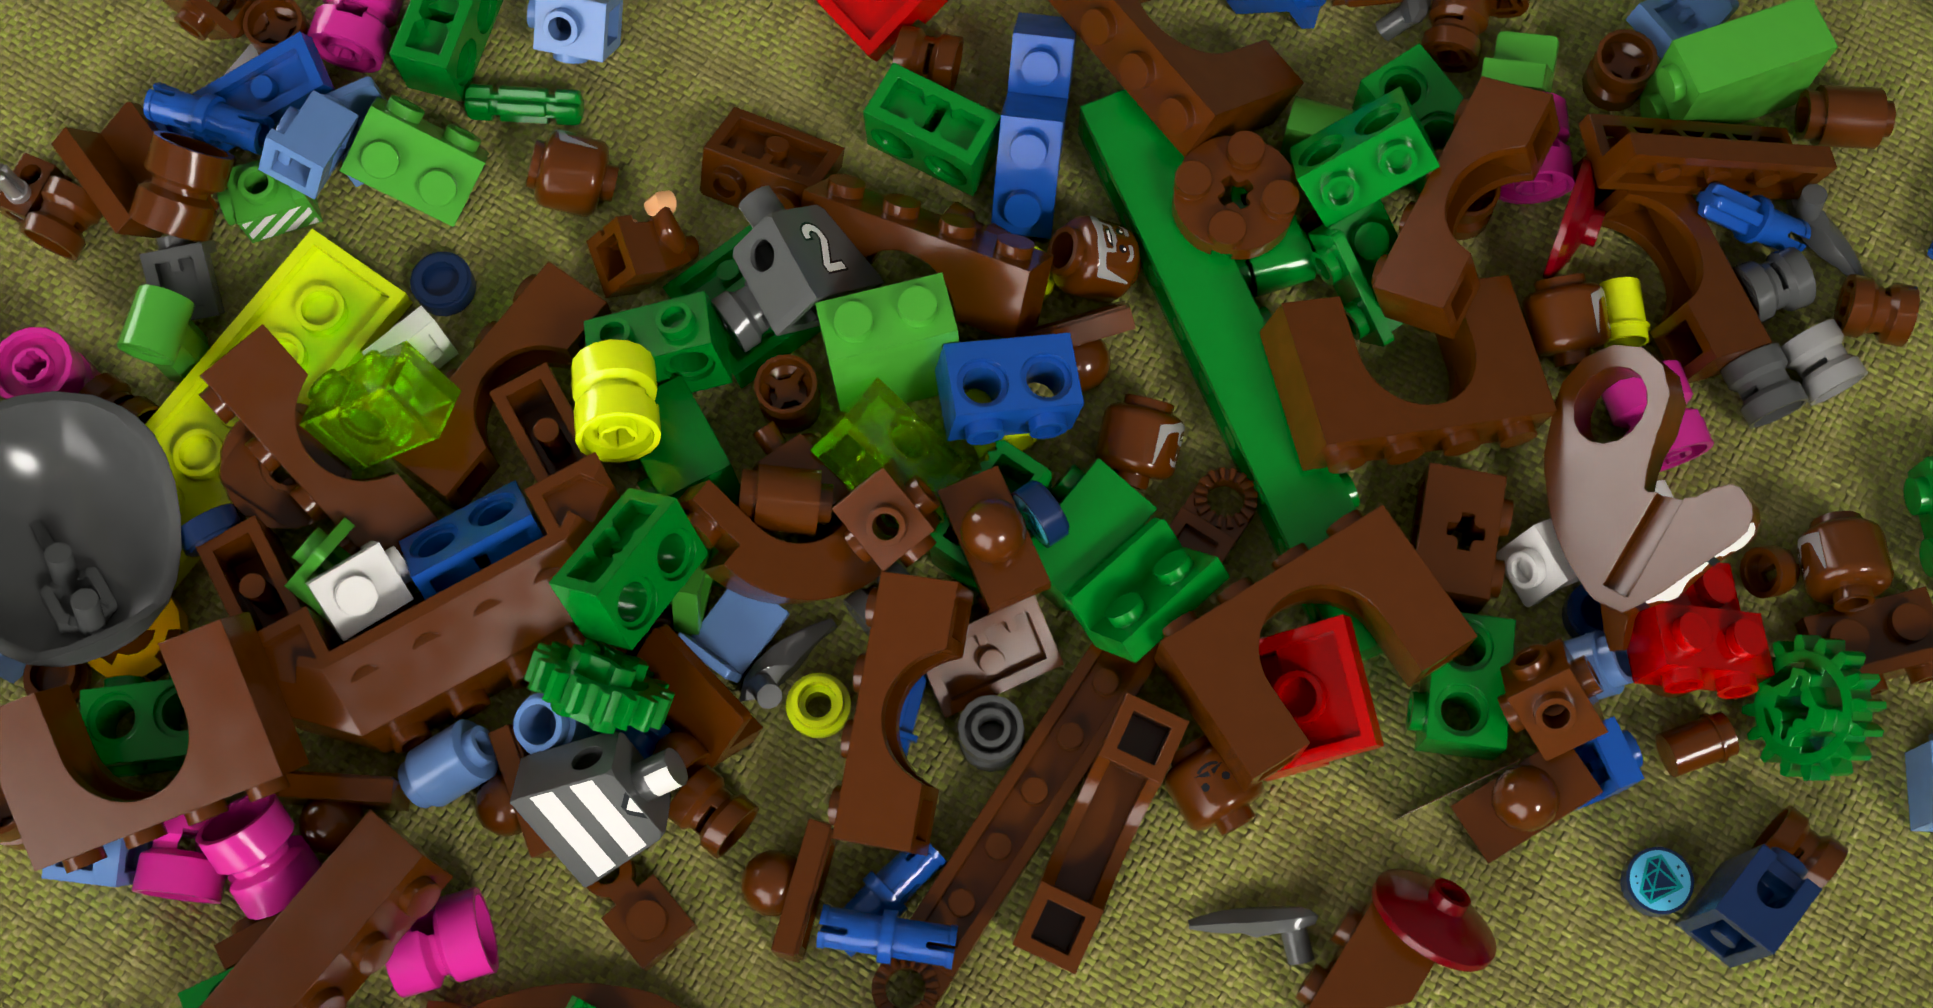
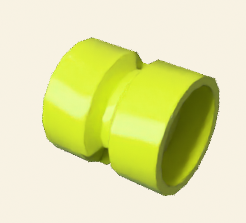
[571,339,661,463]

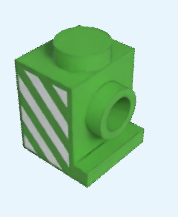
[217,159,323,243]

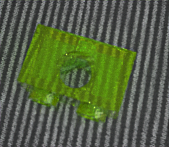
[299,341,461,472]
[810,377,970,523]

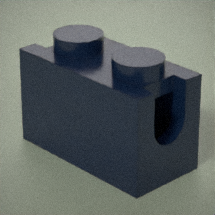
[1675,844,1822,968]

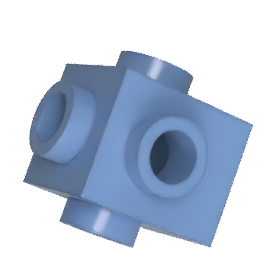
[527,0,623,64]

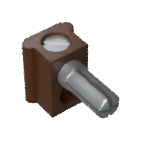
[0,152,73,224]

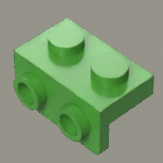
[340,95,489,227]

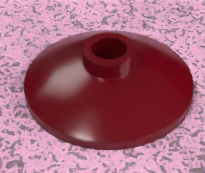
[1543,158,1606,279]
[1372,869,1496,972]

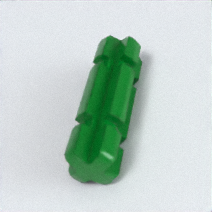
[464,84,584,126]

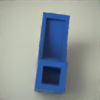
[991,12,1077,239]

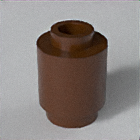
[1794,85,1896,149]
[738,464,833,535]

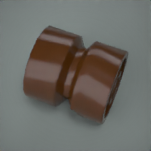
[129,130,235,242]

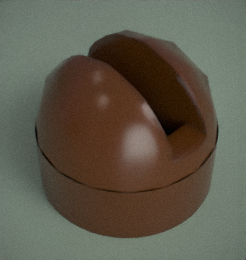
[1740,545,1800,599]
[652,731,711,791]

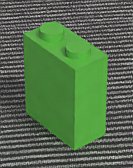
[1639,0,1838,124]
[815,272,959,419]

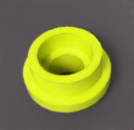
[786,673,851,738]

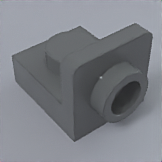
[139,235,225,320]

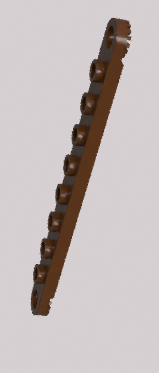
[872,467,1258,1008]

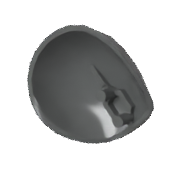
[0,391,182,667]

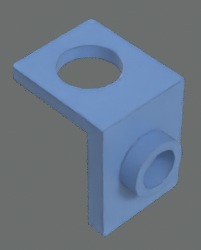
[678,589,790,683]

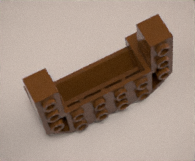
[195,362,620,753]

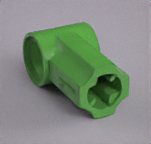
[116,284,210,383]

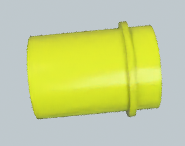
[1599,277,1651,348]

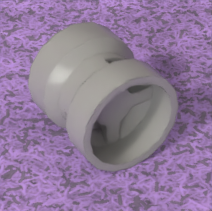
[1781,319,1868,406]

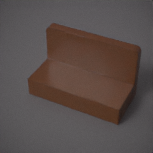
[51,102,164,238]
[636,623,764,768]

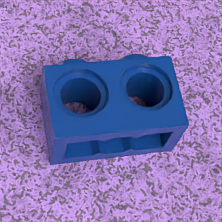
[935,333,1084,445]
[399,480,546,600]

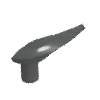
[1376,0,1431,42]
[1786,184,1865,277]
[740,618,837,709]
[1188,906,1318,965]

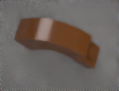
[678,480,898,605]

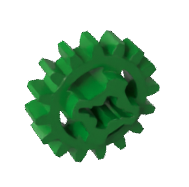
[1742,635,1887,781]
[524,639,675,734]

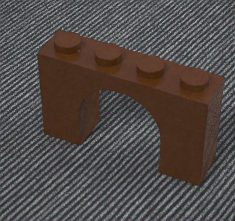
[1048,0,1304,158]
[1259,275,1557,474]
[1154,505,1478,792]
[0,612,310,873]

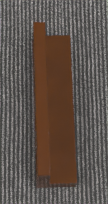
[1578,113,1837,200]

